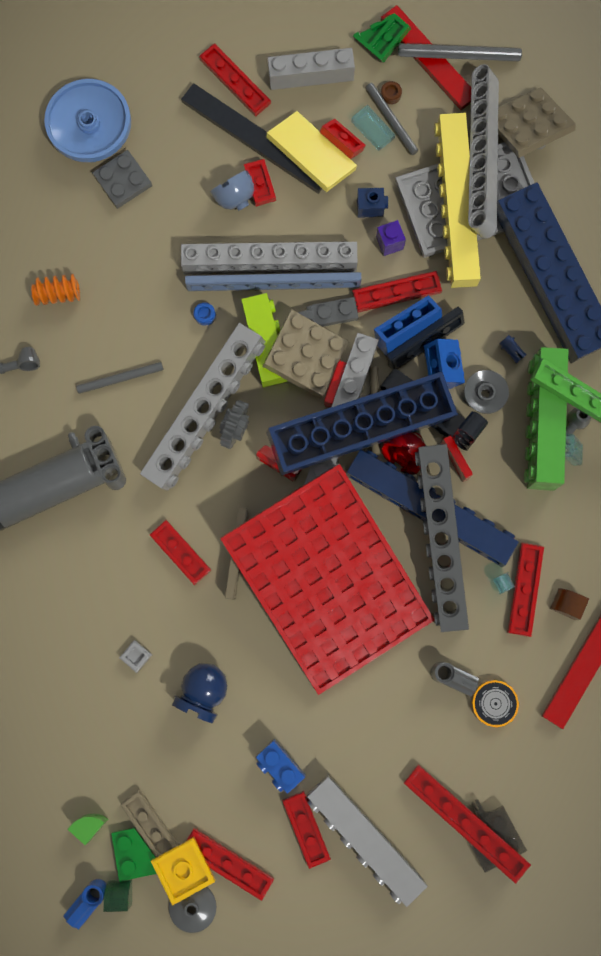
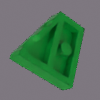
[353,13,411,63]
[111,827,157,882]

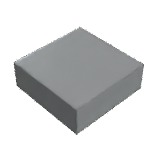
[119,640,152,673]

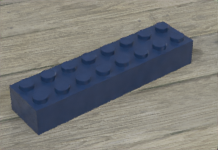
[497,182,601,363]
[266,372,458,476]

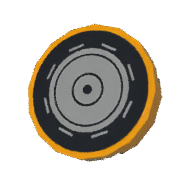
[471,680,519,727]

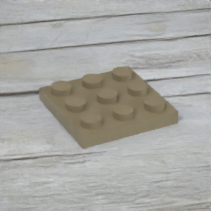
[498,87,576,158]
[262,309,349,399]

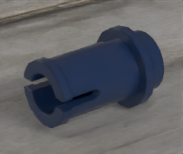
[499,335,527,363]

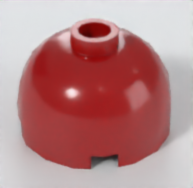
[382,432,426,474]

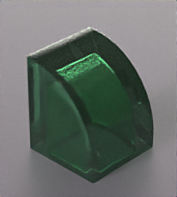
[103,880,132,912]

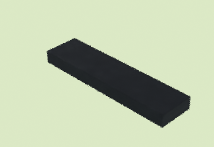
[386,306,465,370]

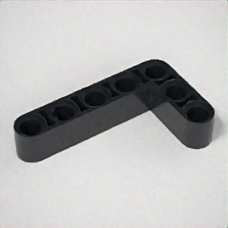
[380,369,488,451]

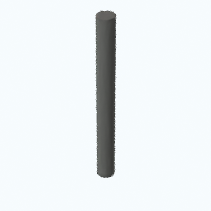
[366,83,418,155]
[76,362,164,394]

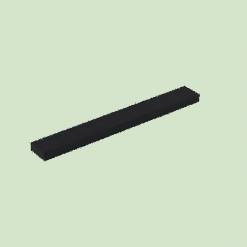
[181,83,322,194]

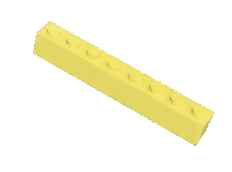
[434,113,481,288]

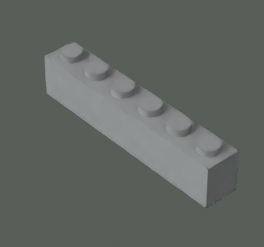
[307,775,428,907]

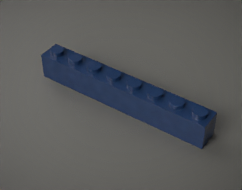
[346,449,519,567]

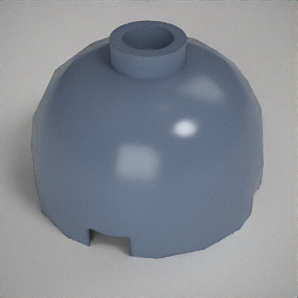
[210,170,254,211]

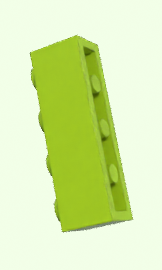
[241,293,288,388]

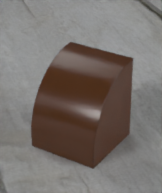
[550,588,589,620]

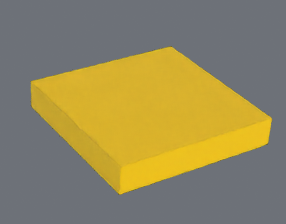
[151,837,216,906]

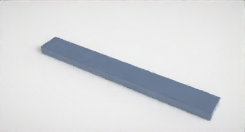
[185,272,361,291]

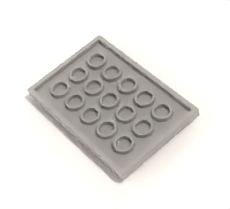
[395,142,534,258]

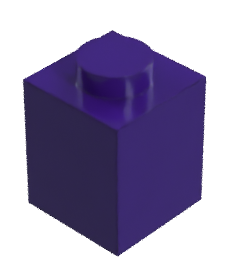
[376,220,406,256]

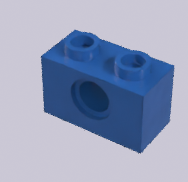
[424,339,465,389]

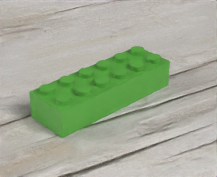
[524,347,568,491]

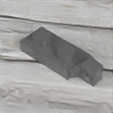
[298,297,359,327]

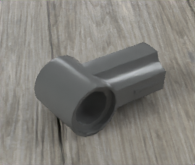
[430,662,479,697]

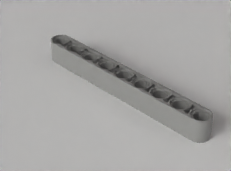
[468,64,499,239]

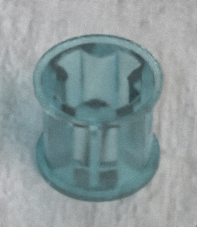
[492,572,516,594]

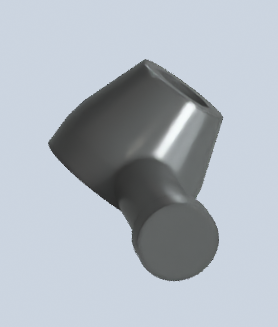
[0,347,40,374]
[566,408,591,443]

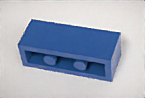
[374,295,442,355]

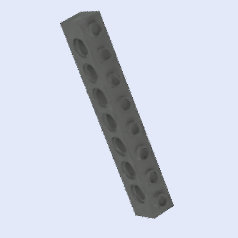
[415,443,469,632]

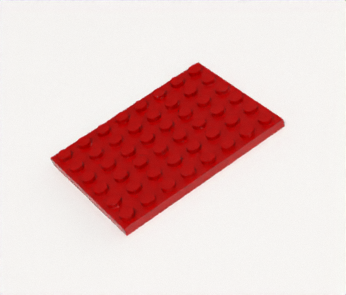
[220,464,435,695]

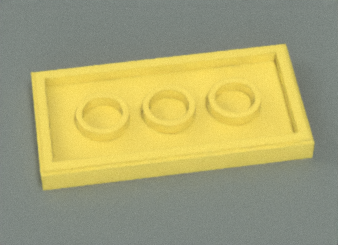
[266,111,357,192]

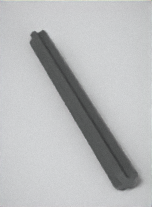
[398,43,522,61]

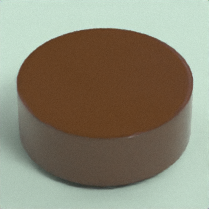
[381,81,402,104]

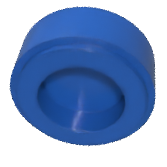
[194,303,216,326]

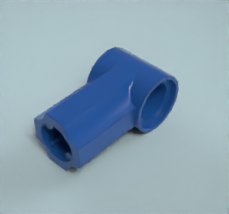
[63,879,108,930]

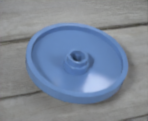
[44,79,131,162]

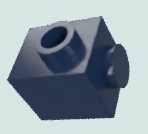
[357,188,388,218]

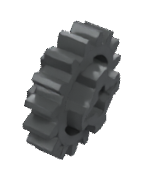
[219,400,249,449]

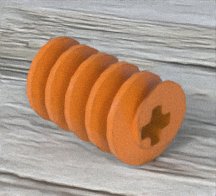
[31,274,80,306]

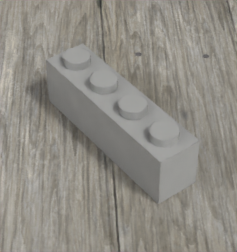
[268,48,355,90]

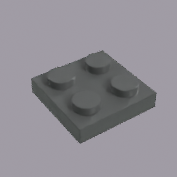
[92,150,152,209]

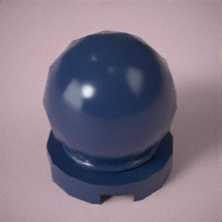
[172,663,228,723]

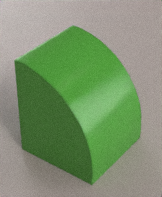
[67,813,108,845]

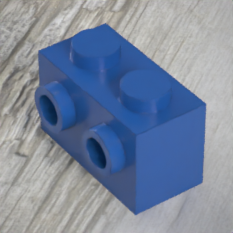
[256,739,305,794]

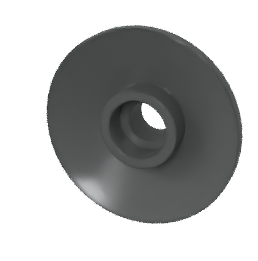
[464,370,509,414]
[169,887,217,933]

